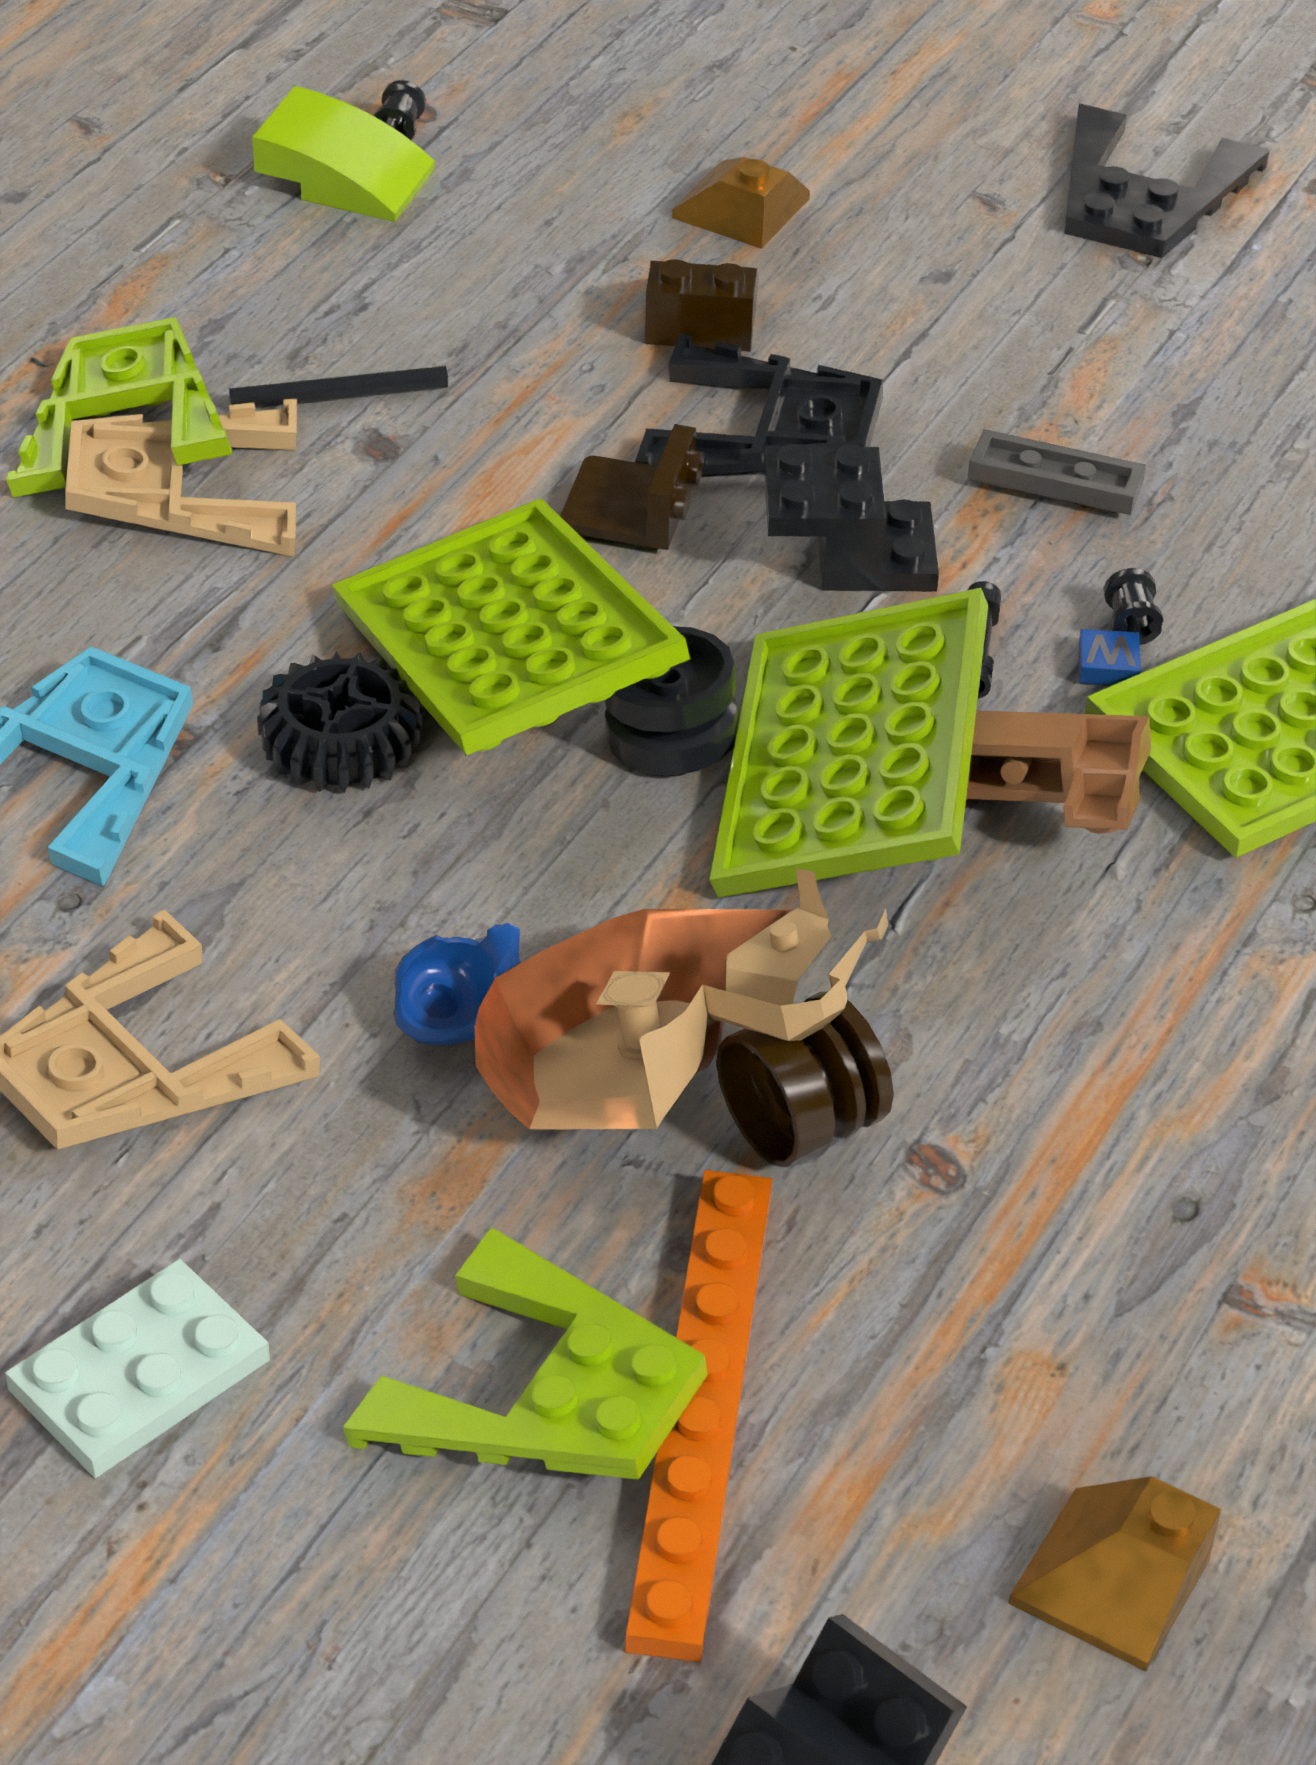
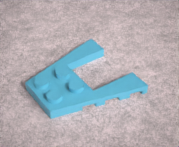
[0,646,194,887]

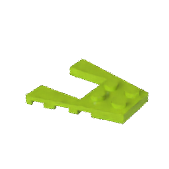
[6,317,232,498]
[343,1228,708,1480]

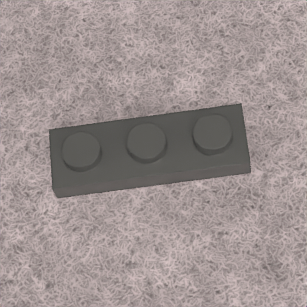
[967,429,1146,515]

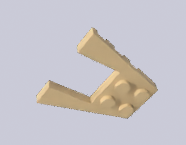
[65,399,297,556]
[0,909,320,1150]

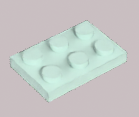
[5,1259,270,1479]

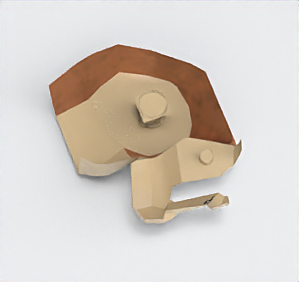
[475,868,888,1129]

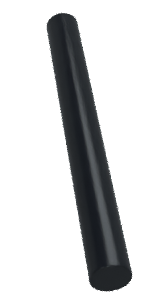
[229,366,448,408]

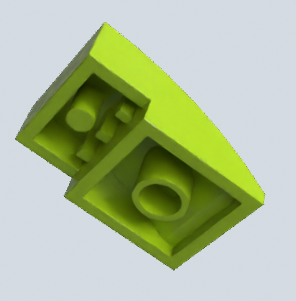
[252,86,435,222]

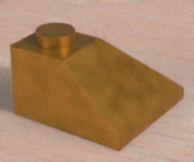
[672,157,810,249]
[1008,1476,1221,1672]

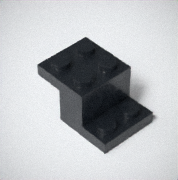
[764,444,939,592]
[711,1614,968,1765]

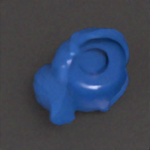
[393,923,521,1046]

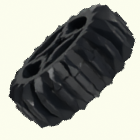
[257,651,423,793]

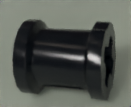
[374,80,426,140]
[1103,568,1163,645]

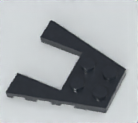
[1064,103,1270,258]
[635,333,883,475]

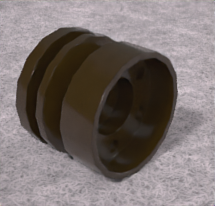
[716,992,894,1168]

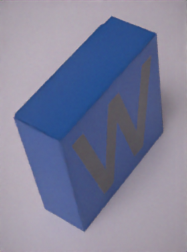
[1078,629,1141,685]

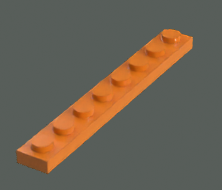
[625,1170,773,1663]

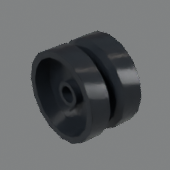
[604,626,739,775]

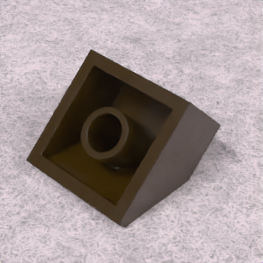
[645,259,759,352]

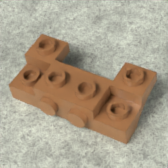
[966,710,1151,834]

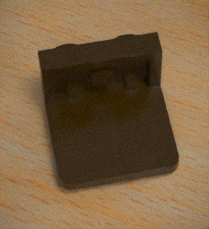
[560,424,704,550]

